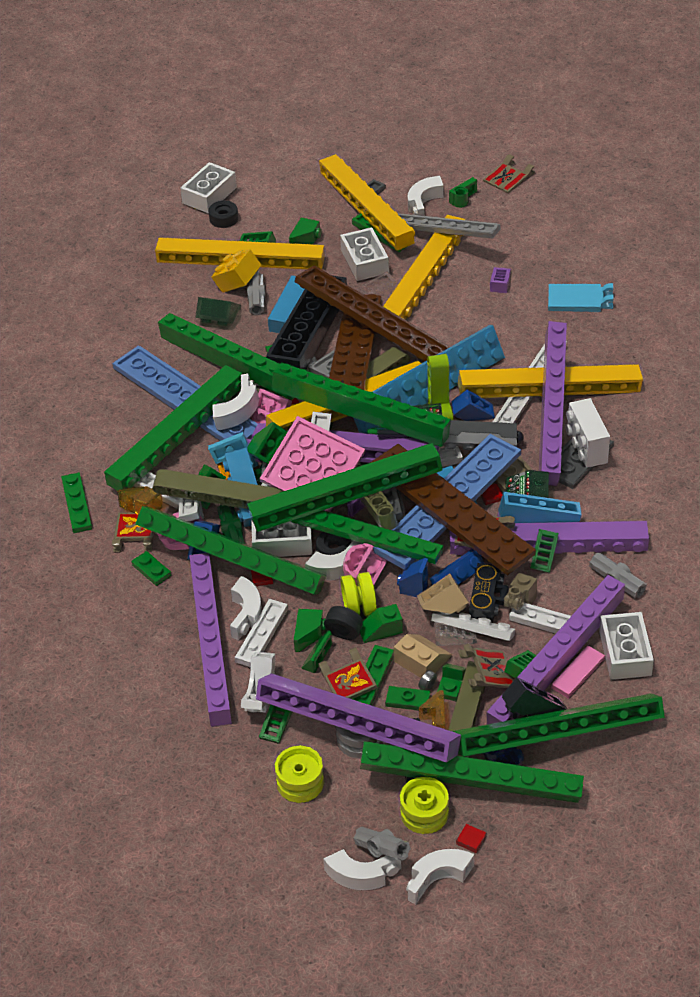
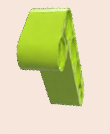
[427,354,453,420]

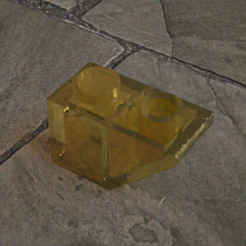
[117,486,163,515]

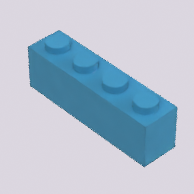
[268,275,304,333]
[222,448,257,527]
[498,492,582,523]

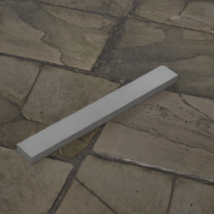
[398,213,501,239]

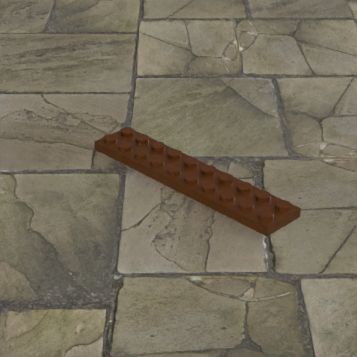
[294,265,450,361]
[329,294,381,390]
[370,444,536,576]

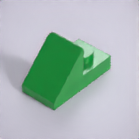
[437,664,466,702]

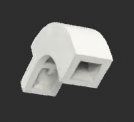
[408,176,443,216]
[213,374,259,430]
[241,652,276,713]

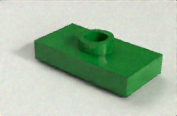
[385,686,430,712]

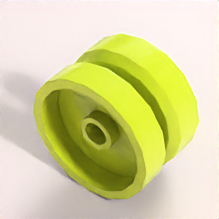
[340,572,377,617]
[275,745,324,803]
[400,777,449,834]

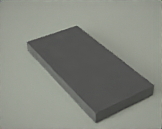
[558,438,614,489]

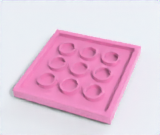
[260,416,365,512]

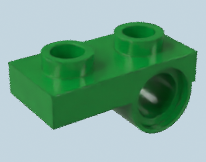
[449,177,477,208]

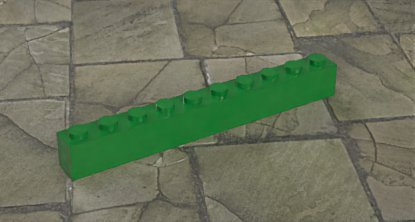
[158,313,294,400]
[272,363,451,447]
[104,365,242,494]
[247,443,443,532]
[136,506,327,594]
[452,694,665,757]
[360,741,584,803]

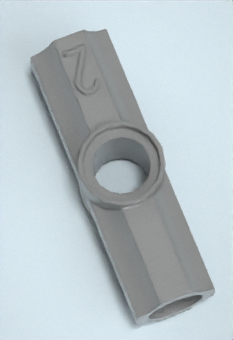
[247,271,265,315]
[589,552,647,598]
[353,827,411,861]

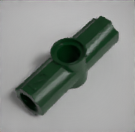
[217,505,245,544]

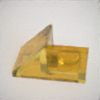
[419,690,445,729]

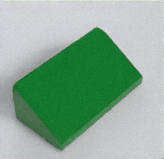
[301,631,332,673]

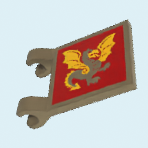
[112,512,154,553]
[318,647,377,699]

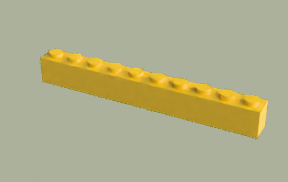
[319,154,415,250]
[383,215,465,320]
[155,238,325,269]
[266,361,422,431]
[458,364,643,398]

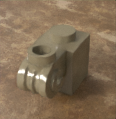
[504,573,537,611]

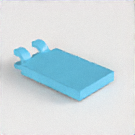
[548,283,613,312]

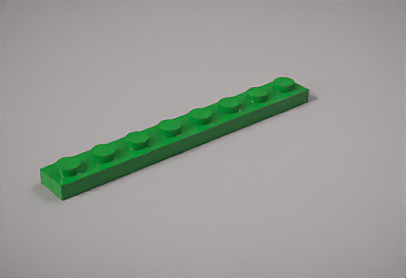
[291,510,443,564]

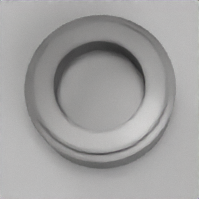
[418,670,437,691]

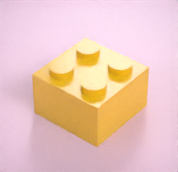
[211,249,261,292]

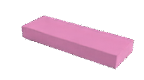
[551,646,605,699]

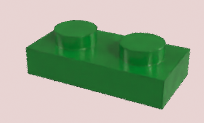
[131,551,172,586]

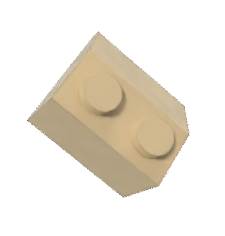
[417,574,469,614]
[394,634,452,678]

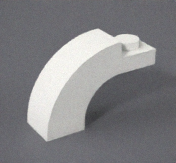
[305,541,363,580]
[230,576,262,640]
[323,849,401,890]
[406,849,474,904]

